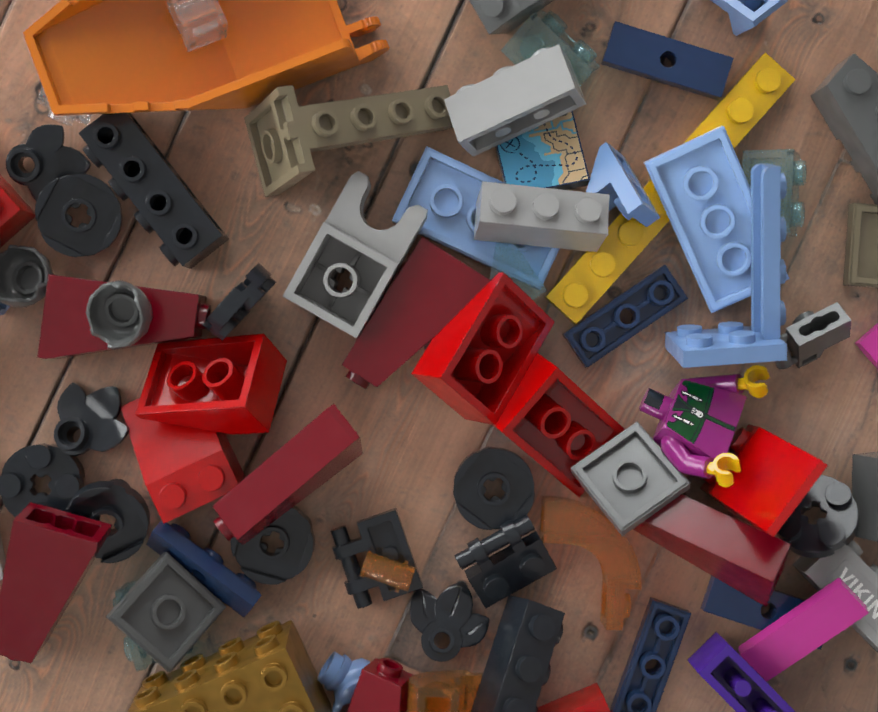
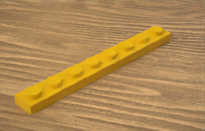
[544,52,796,325]

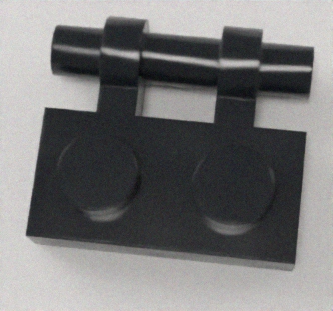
[330,508,423,609]
[454,515,557,608]

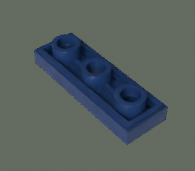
[601,21,733,100]
[562,265,688,368]
[146,520,262,618]
[701,575,823,650]
[610,597,691,712]

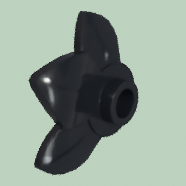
[6,124,91,201]
[54,383,129,456]
[410,581,490,662]

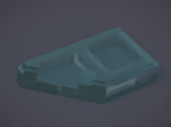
[489,242,547,300]

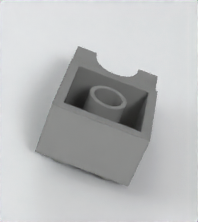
[283,171,428,338]

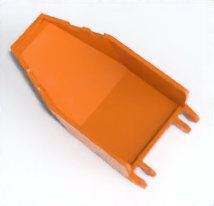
[23,0,390,116]

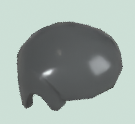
[0,245,54,308]
[86,280,153,349]

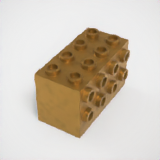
[128,620,332,712]

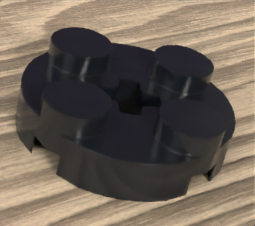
[35,173,122,257]
[202,263,276,341]
[0,443,85,517]
[453,447,535,530]
[777,475,859,558]
[66,479,150,563]
[231,506,315,585]

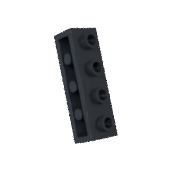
[79,113,229,269]
[471,595,565,712]

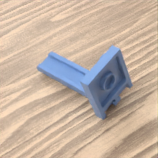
[665,163,787,368]

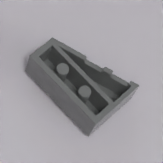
[811,53,878,205]

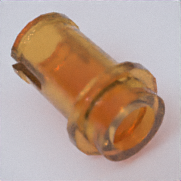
[360,550,416,593]

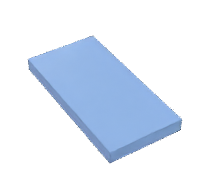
[644,126,789,313]
[392,146,560,291]

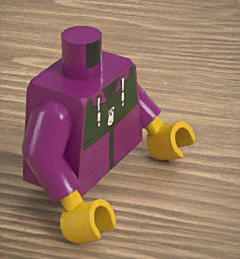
[639,365,770,487]

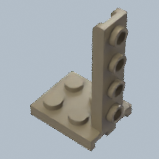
[244,85,453,197]

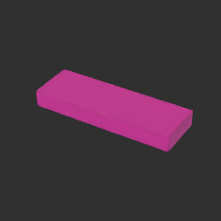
[738,577,869,682]

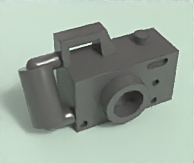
[775,302,851,369]

